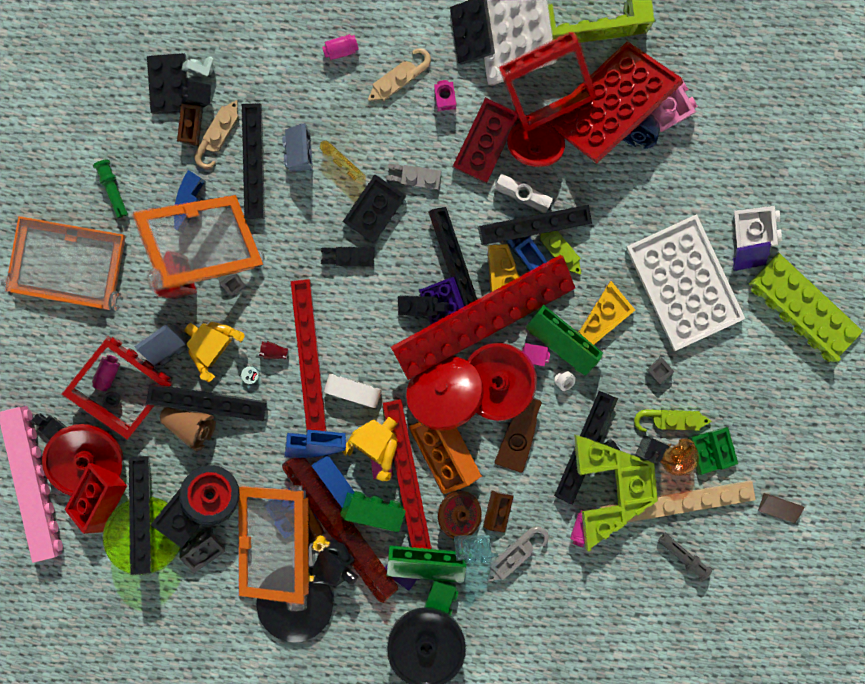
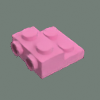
[651,80,698,133]

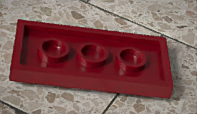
[452,97,518,184]

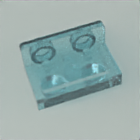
[454,535,498,564]

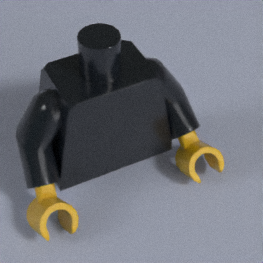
[308,535,358,587]

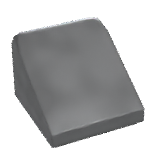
[218,273,246,297]

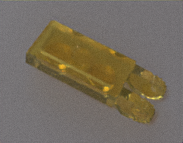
[319,140,366,182]

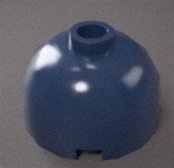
[623,114,660,149]

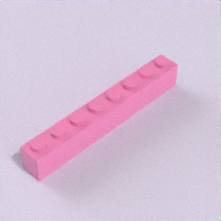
[0,406,63,563]

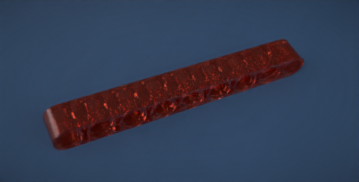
[282,458,398,603]

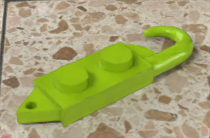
[532,214,581,275]
[634,409,712,432]

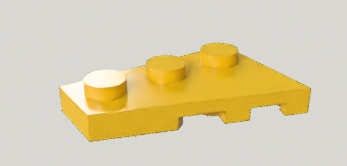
[487,244,519,292]
[578,281,635,345]

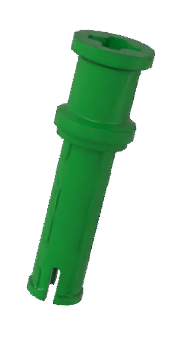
[93,159,129,219]

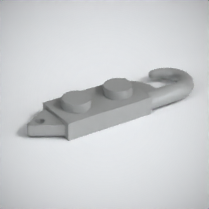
[487,526,549,582]

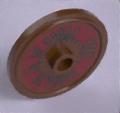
[438,491,482,540]

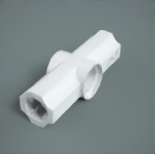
[494,173,553,213]

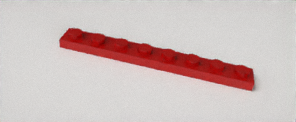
[290,279,327,431]
[383,399,432,549]

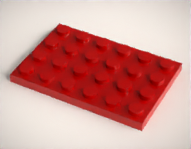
[546,41,683,164]

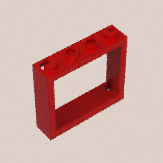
[498,31,597,132]
[61,336,172,440]

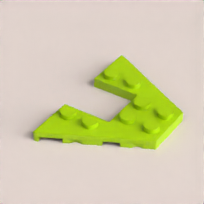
[574,435,658,551]

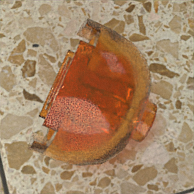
[660,439,699,476]

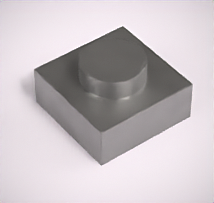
[646,357,674,384]

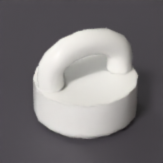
[554,370,576,391]

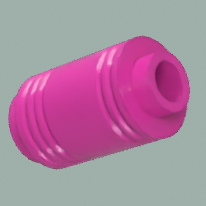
[322,34,359,61]
[91,355,121,391]
[570,510,585,547]

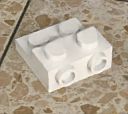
[734,206,782,248]

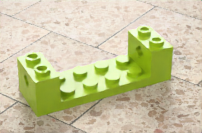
[547,0,655,44]

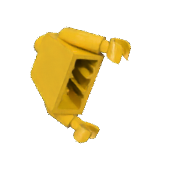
[184,321,245,382]
[342,417,398,481]

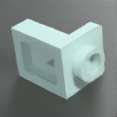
[182,56,214,78]

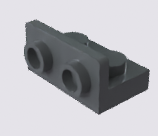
[179,527,225,573]

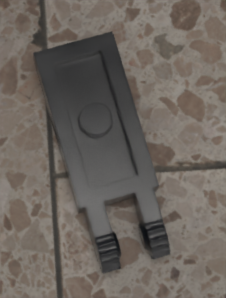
[321,247,375,267]

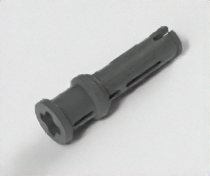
[658,532,712,582]

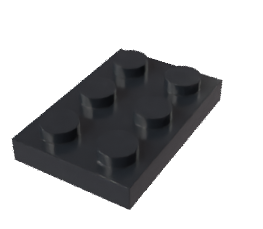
[450,0,495,64]
[147,53,188,114]
[342,175,407,244]
[150,489,213,549]

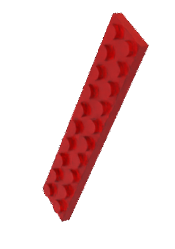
[391,255,576,380]

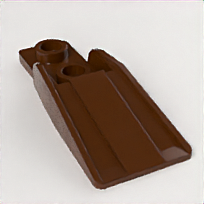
[494,398,542,473]

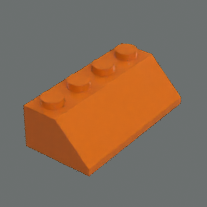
[408,422,482,495]

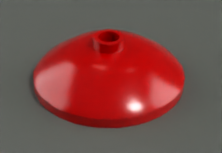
[507,123,565,167]

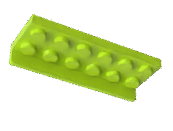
[748,253,863,362]

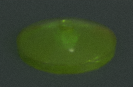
[103,497,181,575]

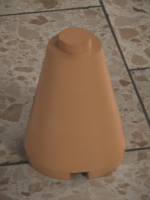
[160,407,216,451]

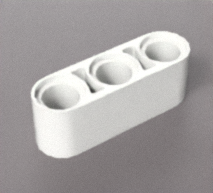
[324,373,382,408]

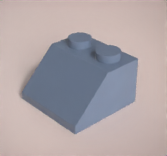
[282,123,313,171]
[134,324,188,366]

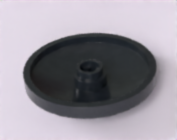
[256,565,333,642]
[387,607,466,684]

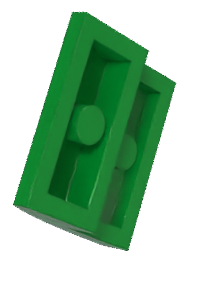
[688,427,738,475]

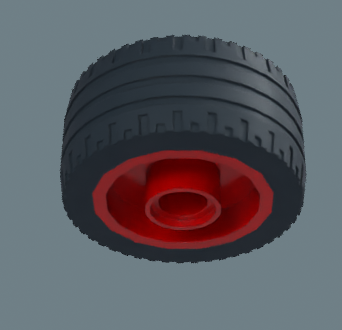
[179,465,240,526]

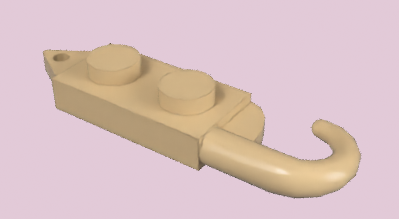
[368,48,431,101]
[194,100,239,169]

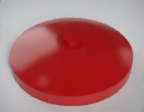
[467,343,537,421]
[406,356,484,430]
[42,424,124,496]

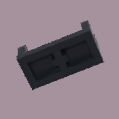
[636,435,670,462]

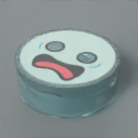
[240,366,260,385]

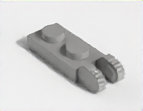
[386,164,441,190]

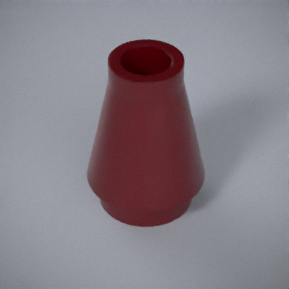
[259,341,288,359]

